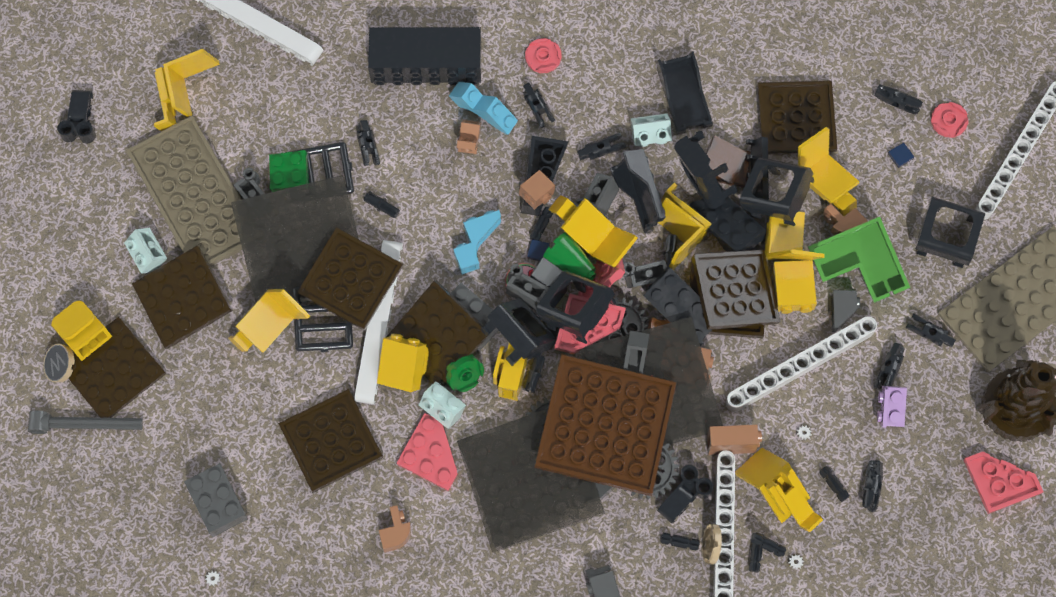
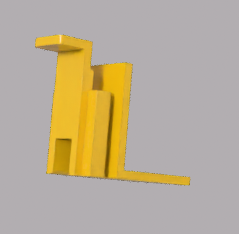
[154,49,219,132]
[798,127,859,217]
[658,183,711,270]
[549,195,638,267]
[765,212,824,262]
[228,289,310,353]
[735,448,823,532]

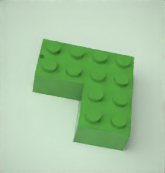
[808,217,910,303]

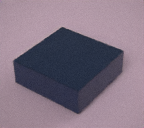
[888,142,914,168]
[527,240,550,261]

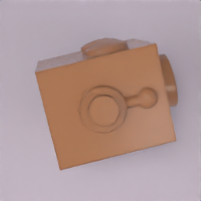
[519,170,555,210]

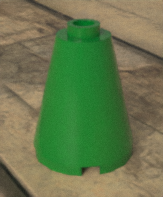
[543,232,596,280]

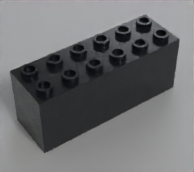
[368,27,482,85]

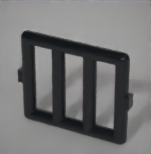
[288,142,354,204]
[293,286,353,353]

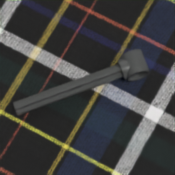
[28,411,143,434]

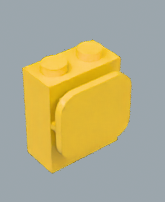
[772,260,817,314]
[51,301,112,361]
[377,334,429,392]
[493,343,528,401]

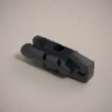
[523,82,555,128]
[874,84,923,115]
[356,120,380,166]
[577,132,626,161]
[906,313,956,348]
[874,343,905,389]
[862,460,883,512]

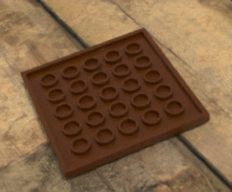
[534,354,676,496]

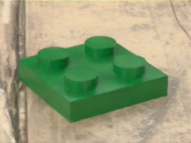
[269,150,309,192]

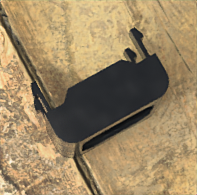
[674,131,737,209]
[740,157,814,226]
[915,196,985,268]
[536,270,616,344]
[481,298,557,366]

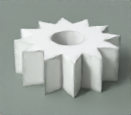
[796,425,812,440]
[788,554,804,570]
[205,571,221,586]

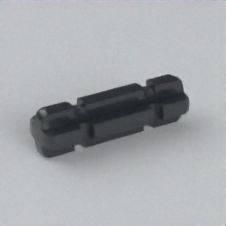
[530,207,553,241]
[819,466,850,502]
[660,532,700,551]
[750,532,786,557]
[749,533,764,573]

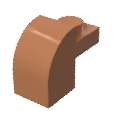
[456,119,482,154]
[823,204,868,235]
[379,505,411,553]

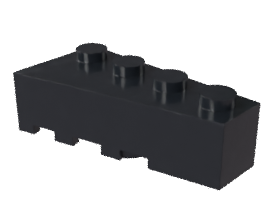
[521,136,569,216]

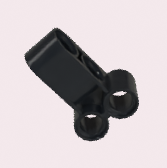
[57,90,96,144]
[657,465,713,524]

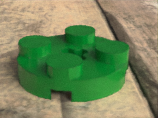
[446,354,484,392]

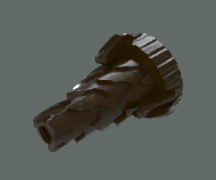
[978,360,1056,442]

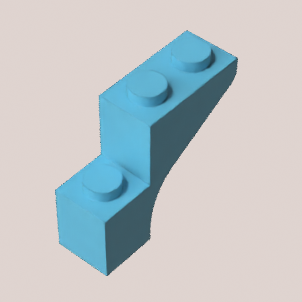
[449,82,518,135]
[453,210,501,275]

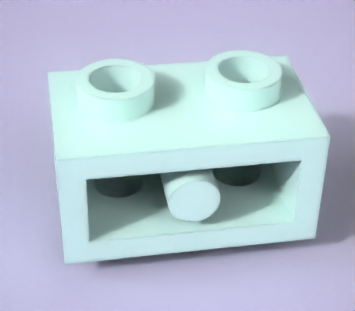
[630,113,672,147]
[124,228,167,274]
[419,382,466,429]

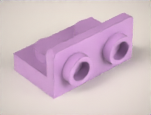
[877,386,907,428]

